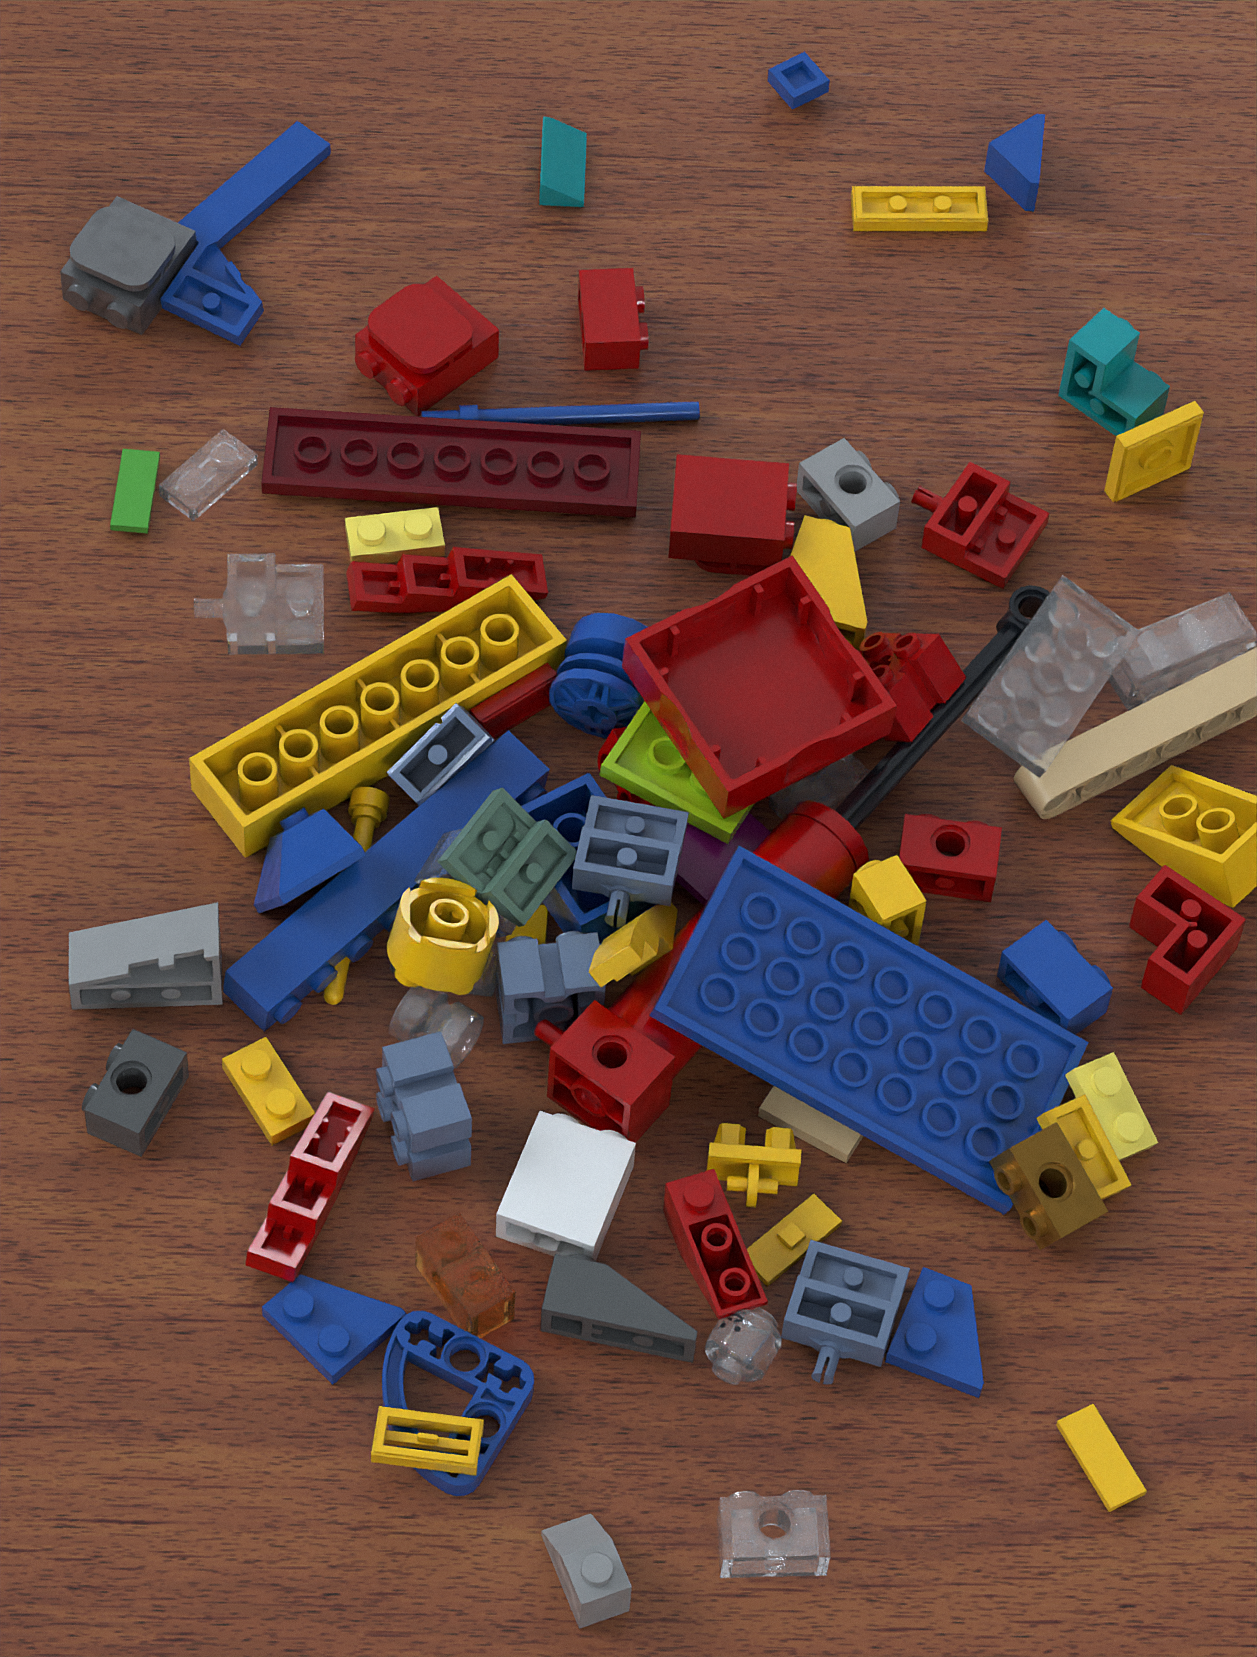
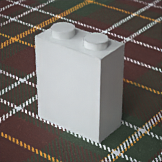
[496,1111,636,1261]

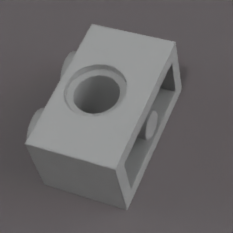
[797,438,900,552]

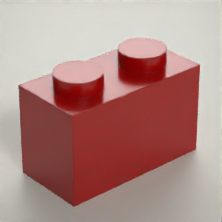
[577,268,648,371]

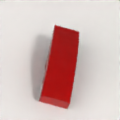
[346,547,548,613]
[245,1092,375,1282]

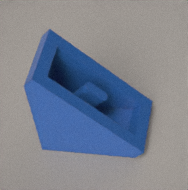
[984,114,1045,212]

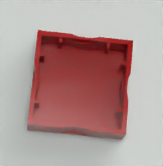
[622,555,897,819]

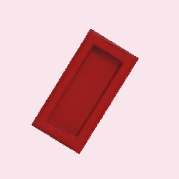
[469,662,557,739]

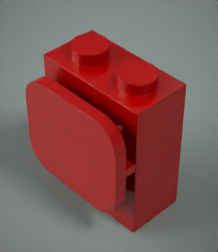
[355,275,499,417]
[668,454,797,576]

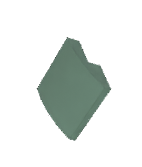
[437,788,577,927]

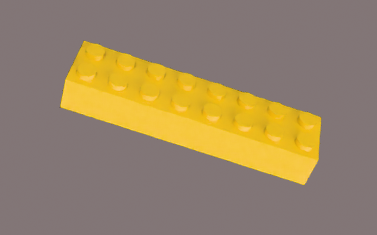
[189,574,567,858]

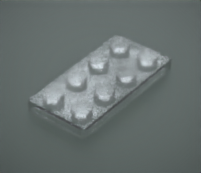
[961,575,1140,778]

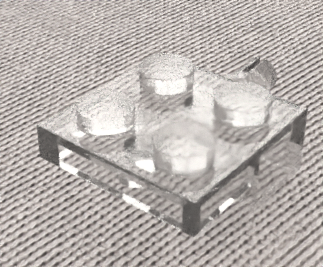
[194,553,324,655]

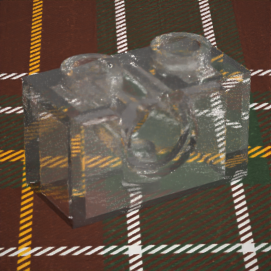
[717,1490,831,1578]

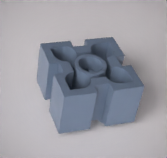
[495,931,606,1044]
[375,1031,472,1182]

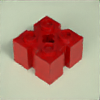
[859,632,966,742]

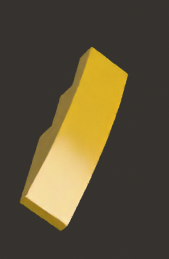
[589,903,678,987]

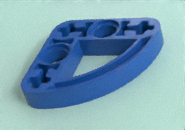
[382,1311,534,1496]

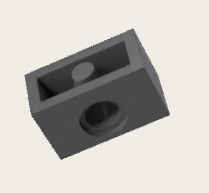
[82,1029,189,1157]

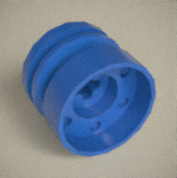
[549,613,647,739]

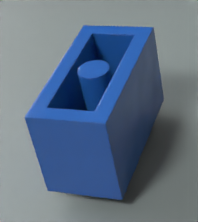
[997,920,1113,1035]

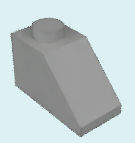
[541,1513,632,1629]

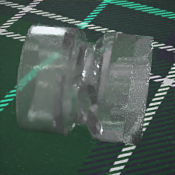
[389,986,484,1070]

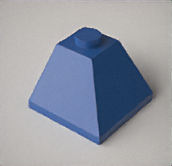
[254,807,367,913]

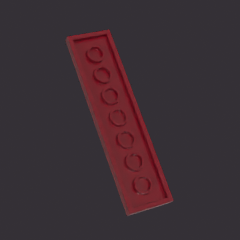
[261,407,641,518]

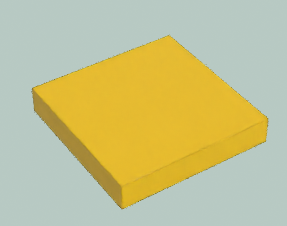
[1104,401,1204,502]

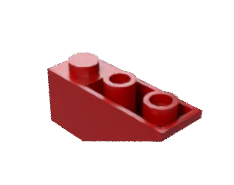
[663,1169,768,1320]

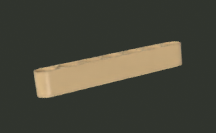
[1014,647,1257,819]

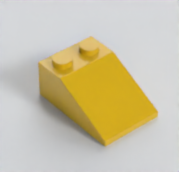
[1110,765,1257,908]

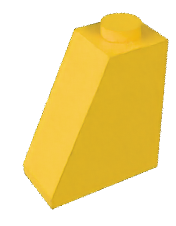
[790,515,868,651]

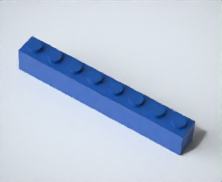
[223,730,550,1032]

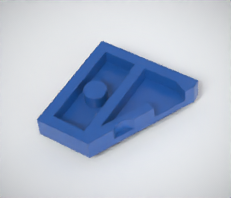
[160,232,264,346]
[885,1267,984,1398]
[262,1274,407,1385]

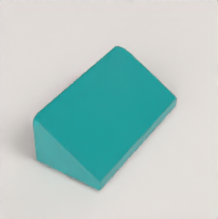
[539,116,587,207]

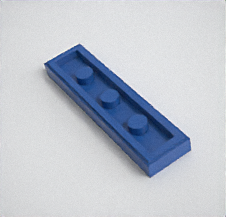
[178,121,331,249]

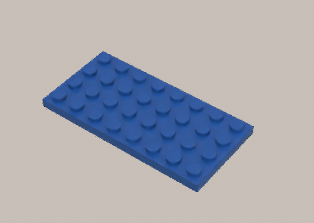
[649,846,1089,1215]

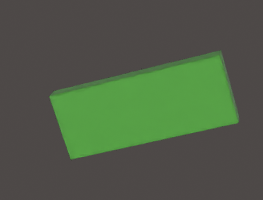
[110,449,160,533]

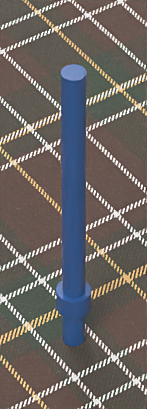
[422,401,700,425]

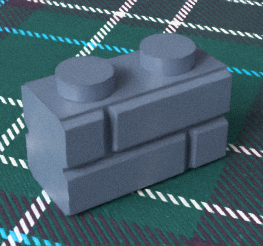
[387,703,496,806]

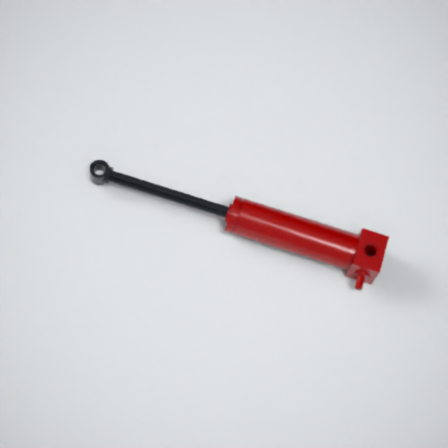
[534,585,1057,1143]

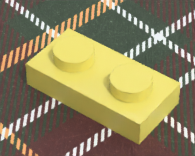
[345,507,445,563]
[1065,1052,1158,1161]

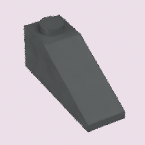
[540,1253,698,1363]

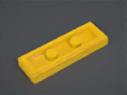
[851,186,988,231]

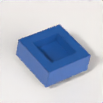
[767,52,830,110]

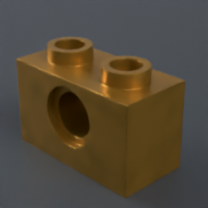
[989,1122,1108,1250]

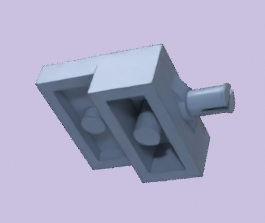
[572,795,689,927]
[781,1240,910,1384]

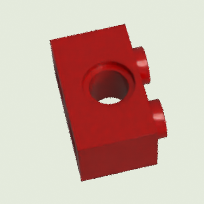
[898,814,1002,902]

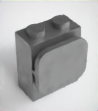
[60,196,197,335]

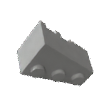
[69,902,223,1010]

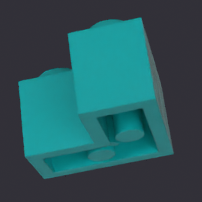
[1058,308,1170,436]

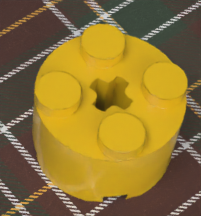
[387,878,499,995]

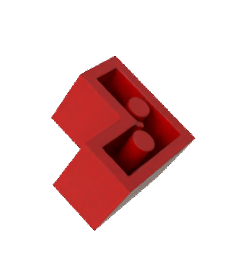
[1129,865,1246,1015]

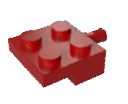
[911,462,1050,589]

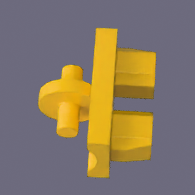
[706,1123,802,1208]

